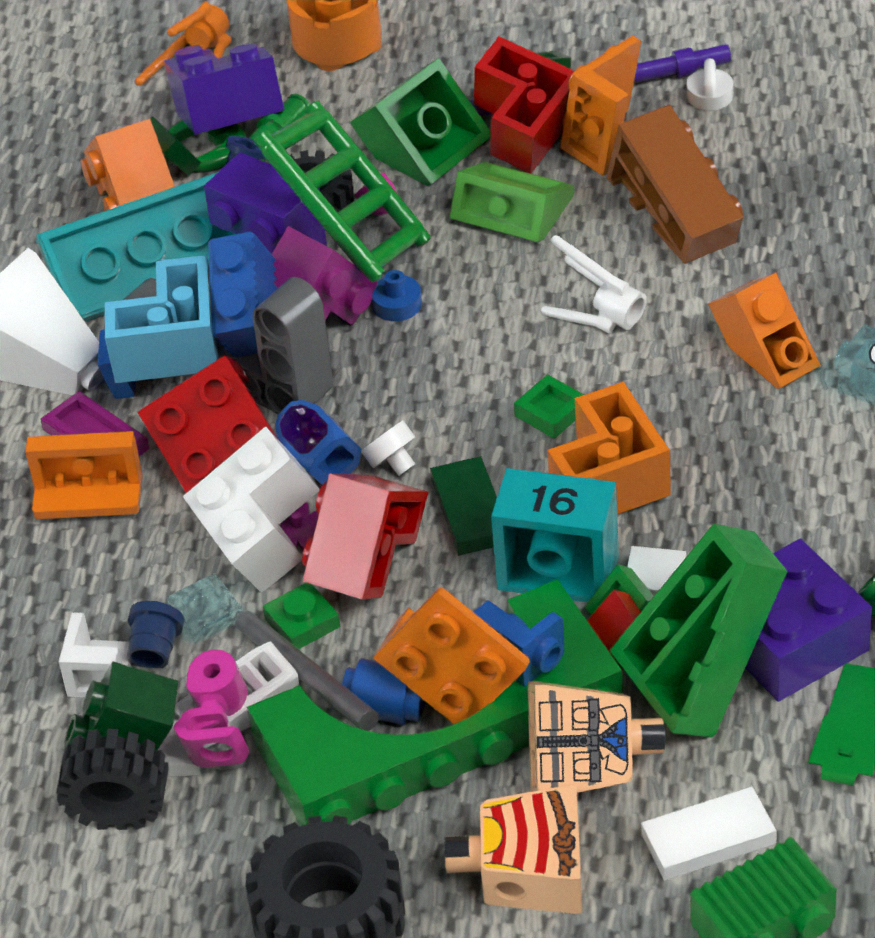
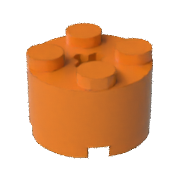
[286,0,382,71]

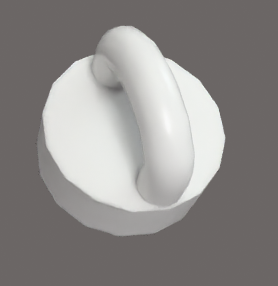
[686,58,733,111]

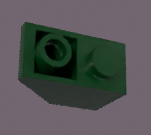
[64,661,178,751]

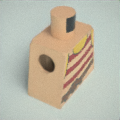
[445,785,582,914]

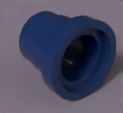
[127,601,185,668]

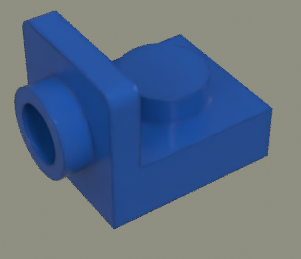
[473,600,564,687]

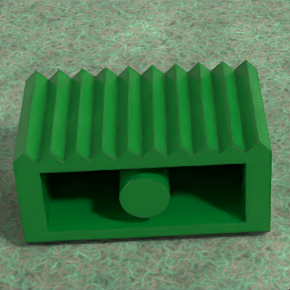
[690,837,837,938]

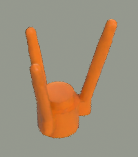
[135,2,232,86]

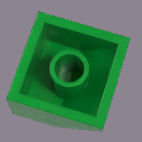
[349,58,491,186]

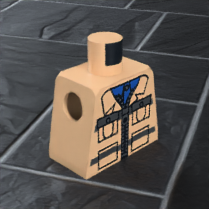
[528,681,665,793]

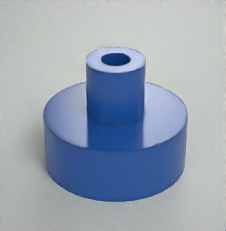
[372,270,422,321]

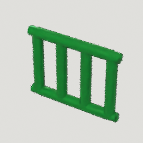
[253,100,431,282]

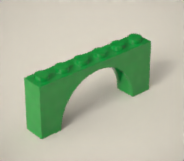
[247,579,623,826]

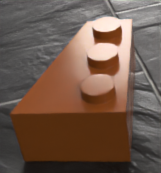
[606,104,744,264]

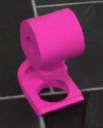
[173,649,249,768]

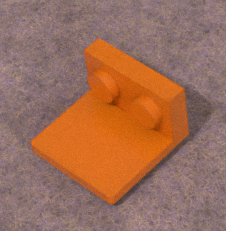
[560,35,641,176]
[373,588,530,724]

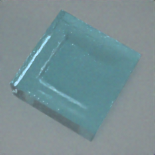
[167,573,242,644]

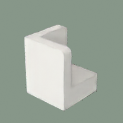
[59,612,132,697]

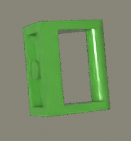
[450,162,575,242]

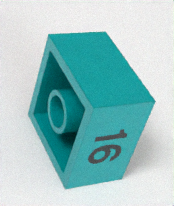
[491,468,619,602]

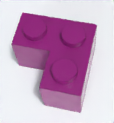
[272,226,378,325]

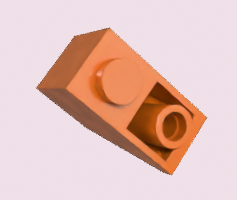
[708,273,821,389]

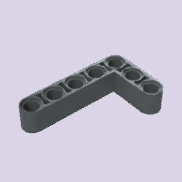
[123,277,333,414]

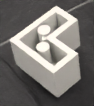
[183,427,320,592]

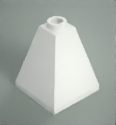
[0,248,104,395]

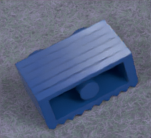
[208,231,278,357]

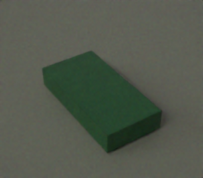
[430,456,497,556]

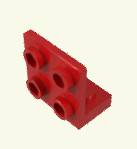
[137,355,279,493]

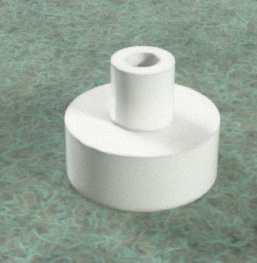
[361,420,416,476]

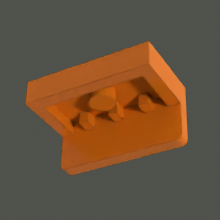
[25,431,143,519]

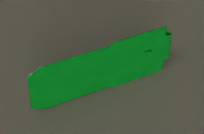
[808,663,875,786]

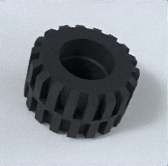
[245,815,406,938]

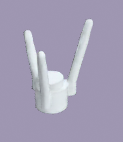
[541,235,647,334]

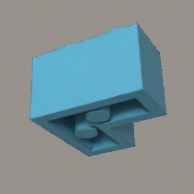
[105,255,218,383]

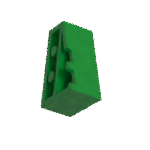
[610,523,787,737]

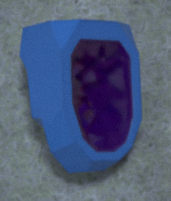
[275,400,361,485]

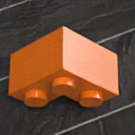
[80,118,175,211]
[547,381,671,514]

